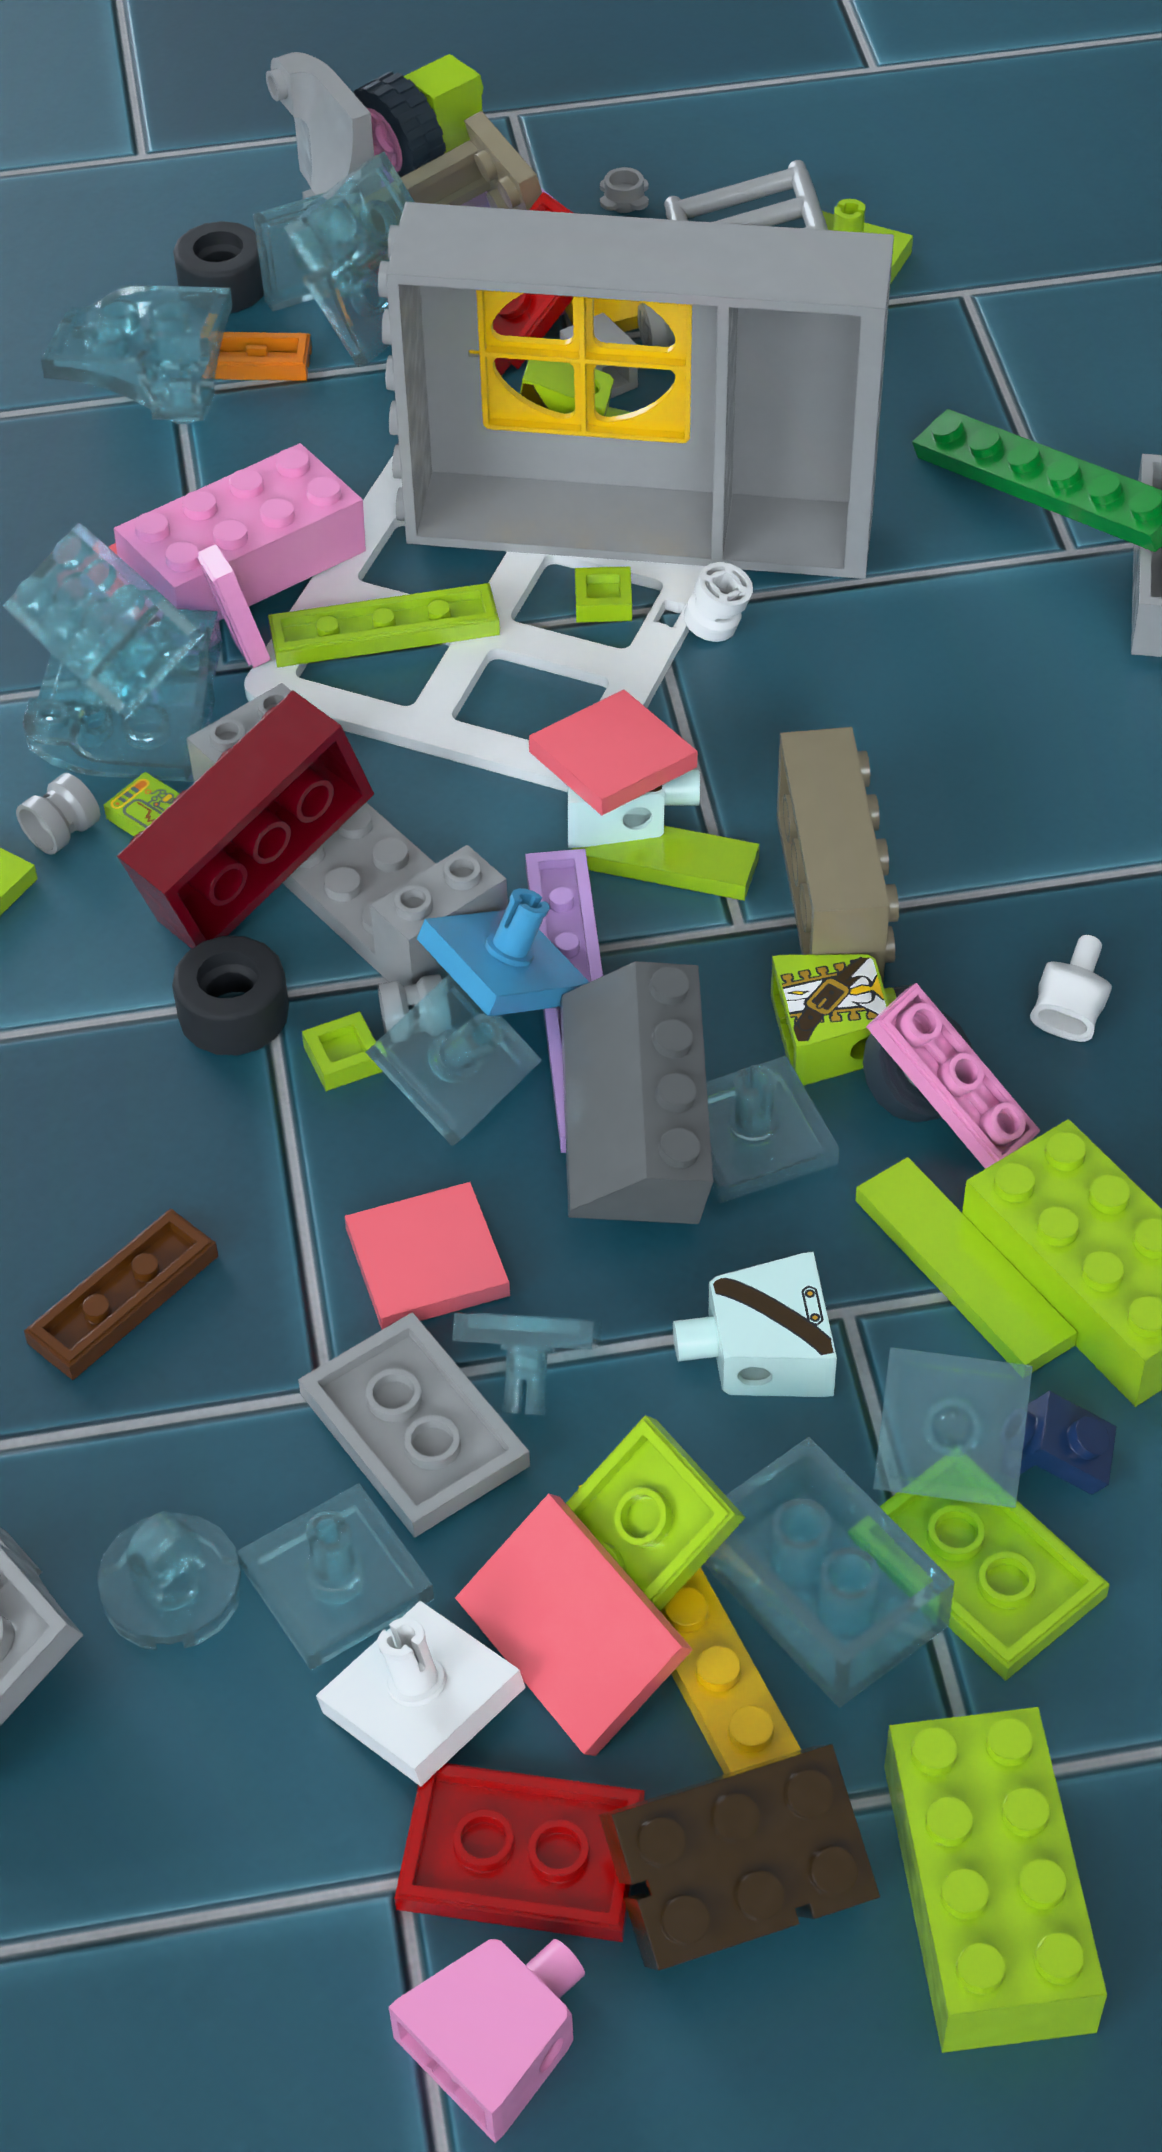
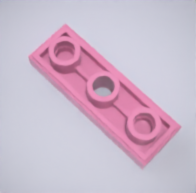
[866,983,1041,1169]

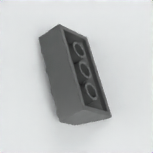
[560,961,713,1224]

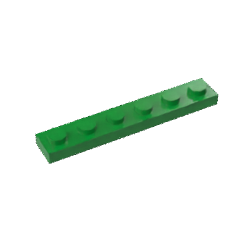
[912,409,1162,552]

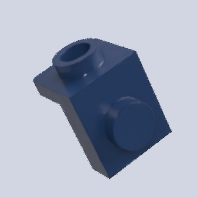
[1000,1390,1117,1495]

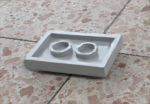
[298,1312,530,1538]

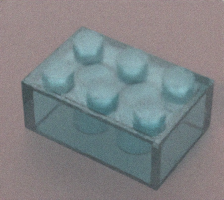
[3,522,204,720]
[704,1437,955,1708]

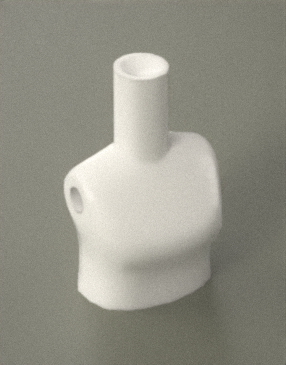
[1030,935,1112,1042]

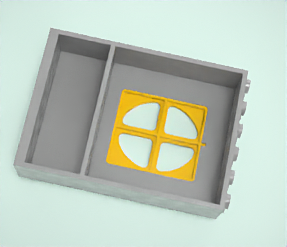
[378,202,894,579]

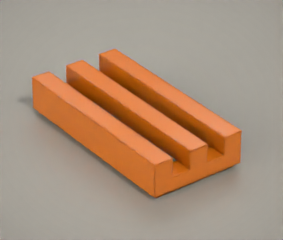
[202,332,312,381]

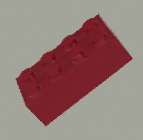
[117,690,374,949]

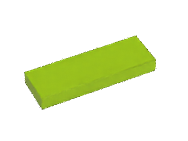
[571,825,760,901]

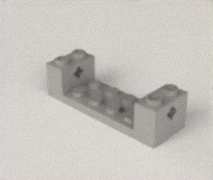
[187,683,508,987]

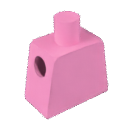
[389,1939,585,2143]

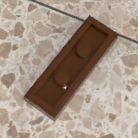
[24,1208,218,1381]

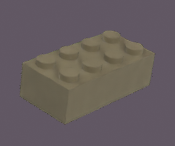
[777,727,899,983]

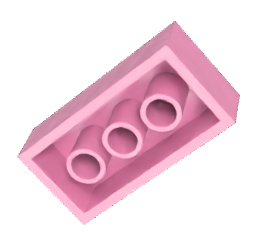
[114,443,366,639]

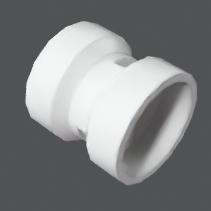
[684,562,753,642]

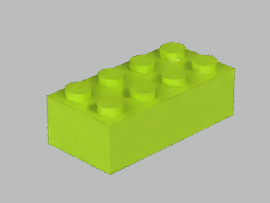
[962,1119,1162,1407]
[884,1707,1107,2053]

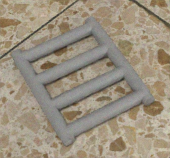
[664,160,828,230]

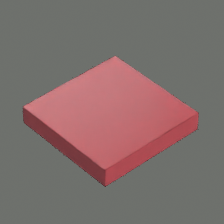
[529,689,698,816]
[345,1182,510,1330]

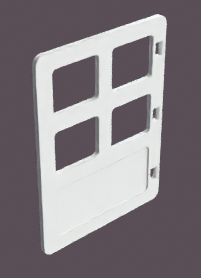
[244,456,705,792]

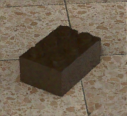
[599,1744,880,1971]

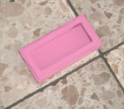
[197,544,271,668]

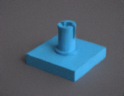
[417,888,589,1017]

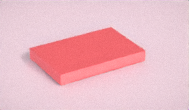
[455,1493,693,1756]

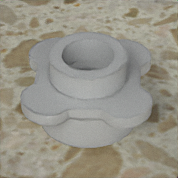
[600,167,649,213]

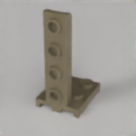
[296,111,542,280]

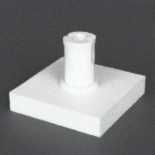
[316,1601,526,1786]

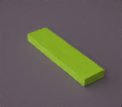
[268,583,500,668]
[855,1157,1078,1378]

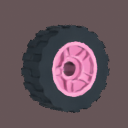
[353,72,446,185]

